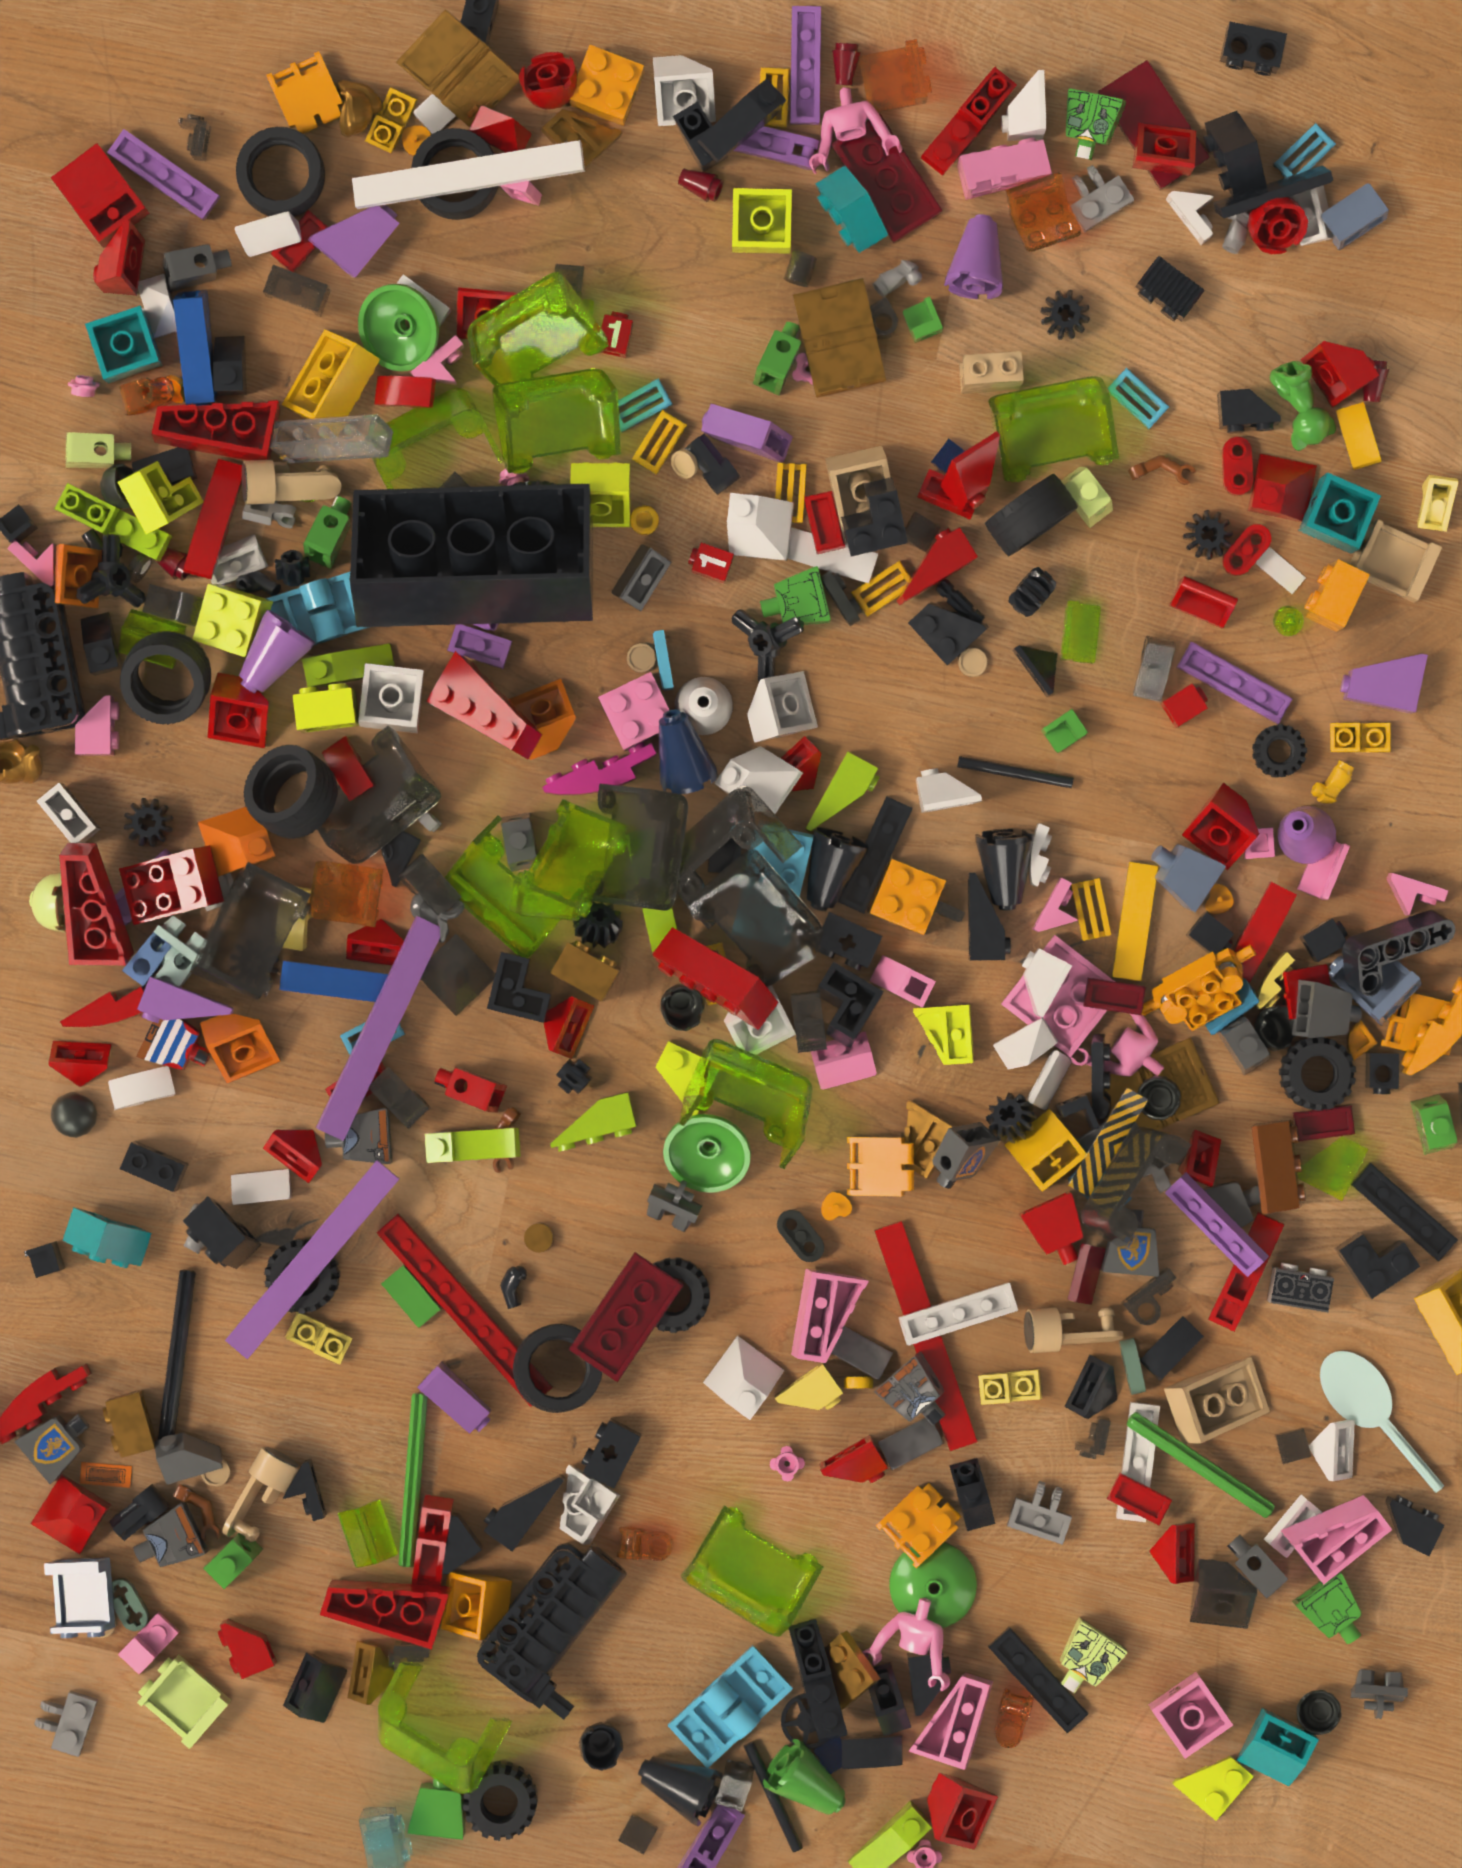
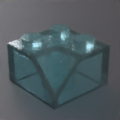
[359,1807,413,1868]

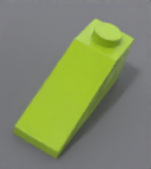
[302,643,395,689]
[805,751,880,832]
[848,1800,932,1868]

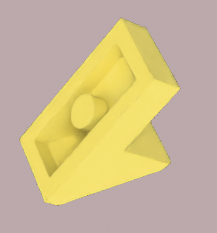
[1417,475,1459,532]

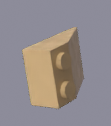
[825,446,890,544]
[1164,1357,1270,1444]

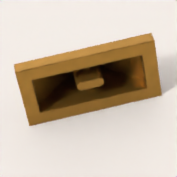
[347,1641,397,1705]

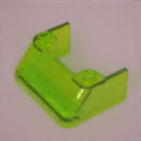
[366,388,504,489]
[443,816,585,958]
[679,1039,813,1169]
[378,1662,512,1794]

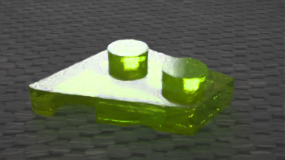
[1297,1136,1369,1202]

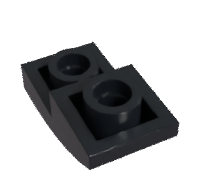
[1140,1316,1204,1381]
[841,1735,903,1769]

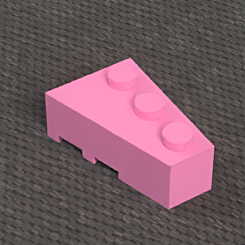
[957,138,1052,200]
[791,1269,869,1363]
[1280,1495,1392,1584]
[909,1672,993,1770]

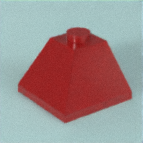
[93,220,145,296]
[1301,341,1379,408]
[940,431,1000,512]
[1248,454,1317,522]
[208,672,269,749]
[1182,782,1260,871]
[819,1435,888,1483]
[30,1474,111,1555]
[927,1773,998,1850]

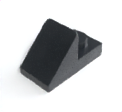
[283,1459,327,1521]

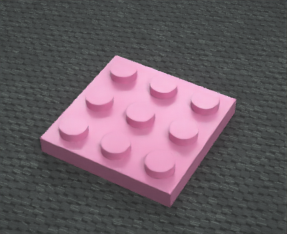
[1001,935,1115,1058]

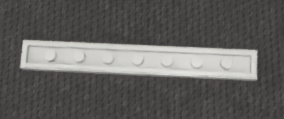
[352,140,585,209]

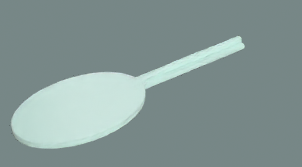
[1320,1351,1445,1493]

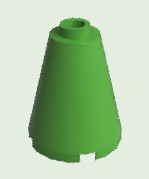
[763,1739,846,1815]

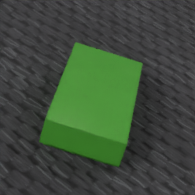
[381,1265,441,1328]

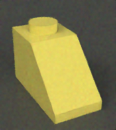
[775,1363,843,1410]

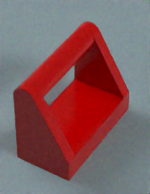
[1169,576,1238,629]

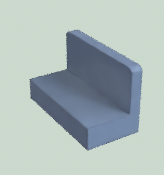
[1321,183,1389,250]

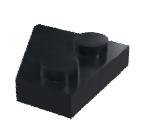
[908,602,989,666]

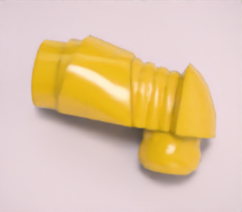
[1311,760,1354,804]

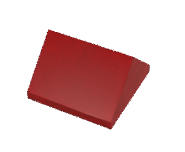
[1132,123,1196,176]
[457,287,519,343]

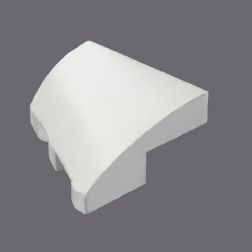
[560,1465,620,1545]

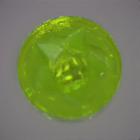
[1273,606,1304,636]

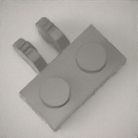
[1069,165,1134,233]
[1007,1481,1072,1545]
[34,1691,98,1757]

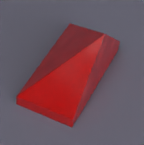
[468,106,532,153]
[781,736,822,791]
[346,919,404,966]
[544,996,594,1059]
[49,1041,111,1087]
[263,1129,322,1183]
[1177,1130,1221,1187]
[1149,1522,1195,1584]

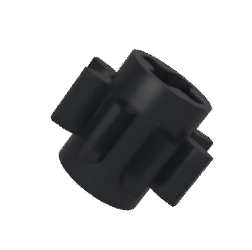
[275,550,311,587]
[556,1059,592,1094]

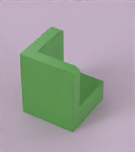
[903,296,943,343]
[1041,709,1088,753]

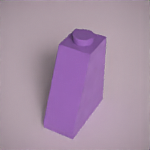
[308,205,400,278]
[701,404,793,463]
[1340,654,1428,714]
[417,1361,491,1434]

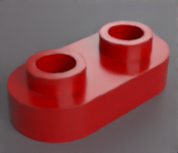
[1222,437,1253,496]
[1222,524,1272,576]

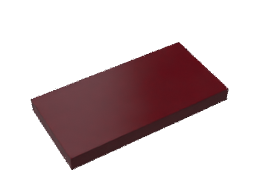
[1098,60,1210,190]
[831,113,943,244]
[569,1252,683,1383]

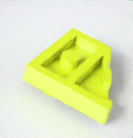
[913,1005,974,1065]
[656,1041,721,1115]
[1172,1756,1254,1821]

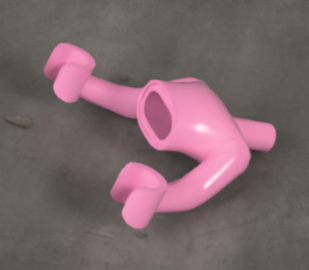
[809,88,903,174]
[1070,1014,1164,1077]
[863,1598,950,1691]

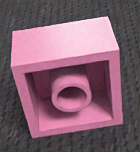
[598,672,669,752]
[1148,1672,1233,1759]

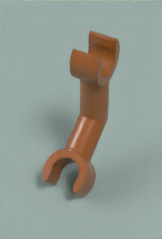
[1128,455,1196,485]
[493,1107,521,1173]
[173,1484,220,1542]

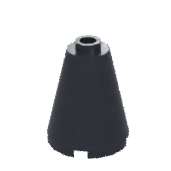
[806,827,869,912]
[975,829,1034,910]
[638,1756,723,1826]

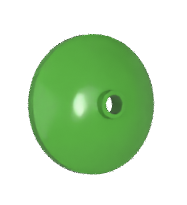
[358,284,439,371]
[663,1114,751,1193]
[889,1542,977,1628]

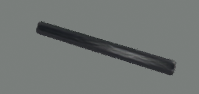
[158,1269,196,1440]

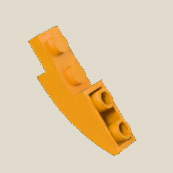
[1401,976,1462,1075]

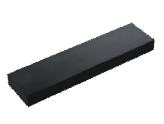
[1213,165,1333,219]
[838,796,913,914]
[1350,1162,1458,1262]
[988,1627,1089,1733]

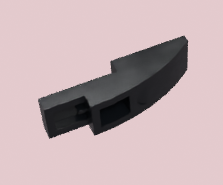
[788,1619,847,1743]

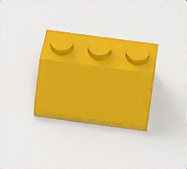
[282,329,380,435]
[1414,1268,1462,1375]

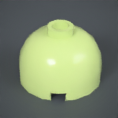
[29,873,66,932]

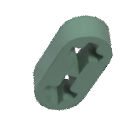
[1119,1338,1146,1395]
[112,1578,149,1631]

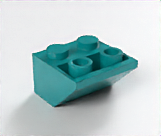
[1236,1708,1319,1786]

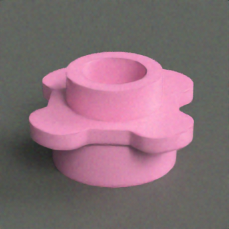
[792,353,813,385]
[68,375,100,397]
[499,465,529,486]
[770,1446,805,1481]
[907,1839,942,1868]

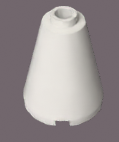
[675,677,733,735]

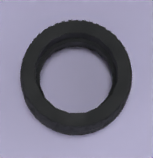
[236,127,325,217]
[411,128,498,220]
[985,474,1078,557]
[120,631,211,725]
[243,745,338,839]
[513,1324,602,1413]

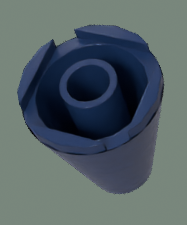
[659,709,718,795]

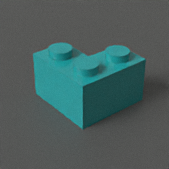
[816,165,888,253]
[62,1207,152,1268]

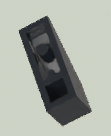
[697,78,786,163]
[968,873,1011,961]
[484,1474,565,1552]

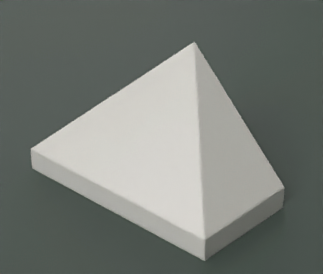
[138,274,177,338]
[993,1017,1058,1070]
[1308,1420,1355,1481]

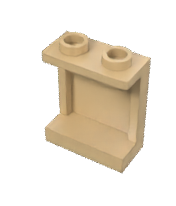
[959,351,1024,394]
[1349,519,1442,603]

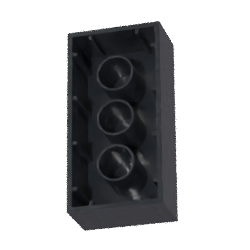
[350,484,593,627]

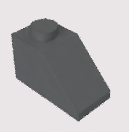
[155,1433,223,1485]

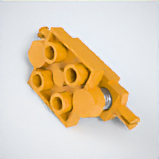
[1142,944,1256,1032]

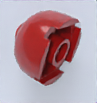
[519,52,578,110]
[1247,197,1308,255]

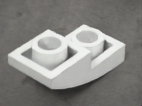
[1029,823,1052,887]
[108,1066,176,1110]

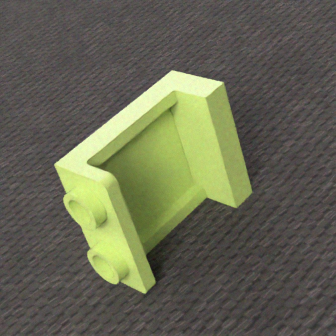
[137,1654,231,1749]

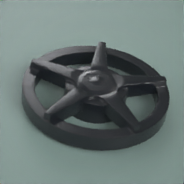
[781,1693,827,1749]

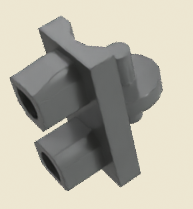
[647,1180,702,1232]
[1350,1669,1408,1719]

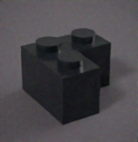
[1203,111,1266,196]
[841,477,908,557]
[487,952,552,1023]
[815,962,884,1048]
[183,1196,262,1269]
[1334,1232,1420,1299]

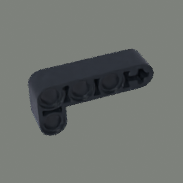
[1342,910,1456,996]

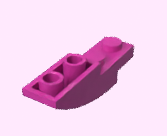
[542,742,657,796]

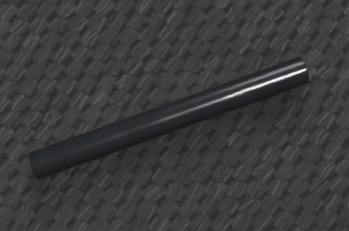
[957,756,1074,789]
[744,1741,803,1852]

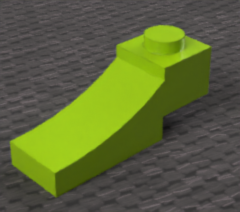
[425,1128,521,1163]

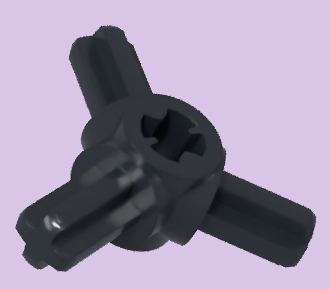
[76,534,146,608]
[731,609,804,681]

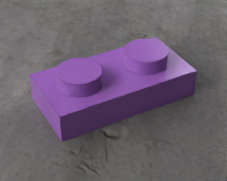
[447,624,512,669]

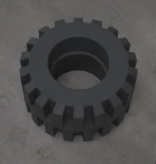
[1279,1037,1356,1110]
[264,1238,340,1314]
[653,1257,710,1333]
[463,1761,538,1841]

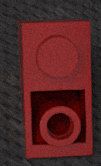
[218,1619,277,1679]

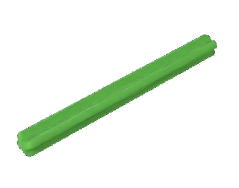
[399,1393,428,1567]
[1126,1412,1275,1518]

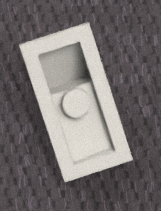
[1166,191,1214,245]

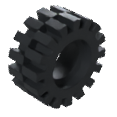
[1252,724,1307,778]

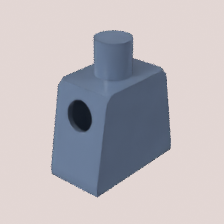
[1151,844,1226,912]

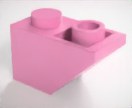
[75,696,119,756]
[869,955,936,1008]

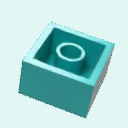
[85,305,163,384]
[1298,473,1381,554]

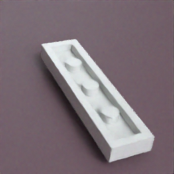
[898,1282,1018,1345]
[1116,1402,1160,1522]

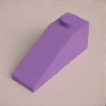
[137,976,235,1023]
[677,1800,745,1868]

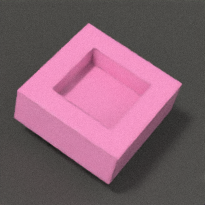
[1244,828,1275,859]

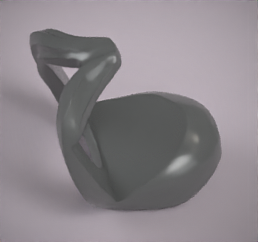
[410,890,465,943]

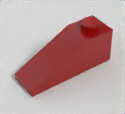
[897,527,978,606]

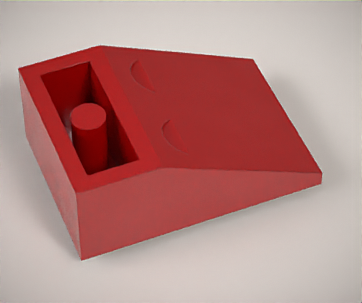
[50,143,150,248]
[119,845,224,925]

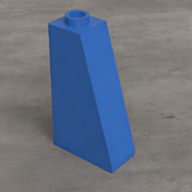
[173,290,217,406]
[279,961,388,1002]

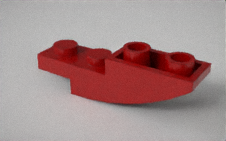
[921,67,1017,176]
[1208,1212,1285,1332]
[0,1363,92,1444]

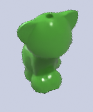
[1269,361,1336,451]

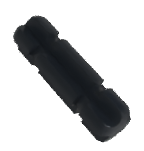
[936,579,985,623]

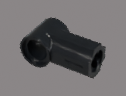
[685,433,741,495]
[109,1484,170,1541]

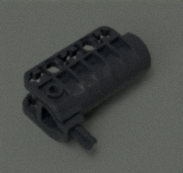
[0,572,85,741]
[477,1543,627,1720]

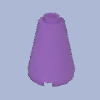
[944,214,1003,299]
[239,610,315,693]
[1277,806,1336,864]

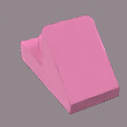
[411,335,465,385]
[7,540,57,589]
[1387,873,1448,915]
[1032,878,1078,932]
[118,1612,180,1674]

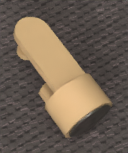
[242,460,342,505]
[1024,1308,1124,1353]
[222,1447,300,1542]

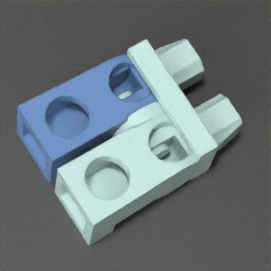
[122,916,208,987]

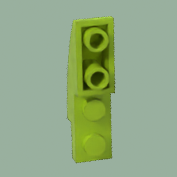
[54,483,173,562]

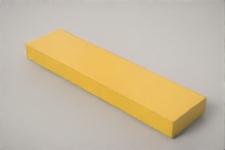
[1112,862,1158,981]

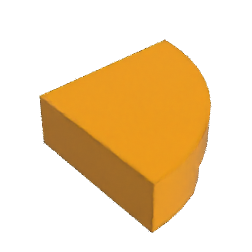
[1347,1019,1378,1060]

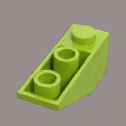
[550,1092,637,1152]

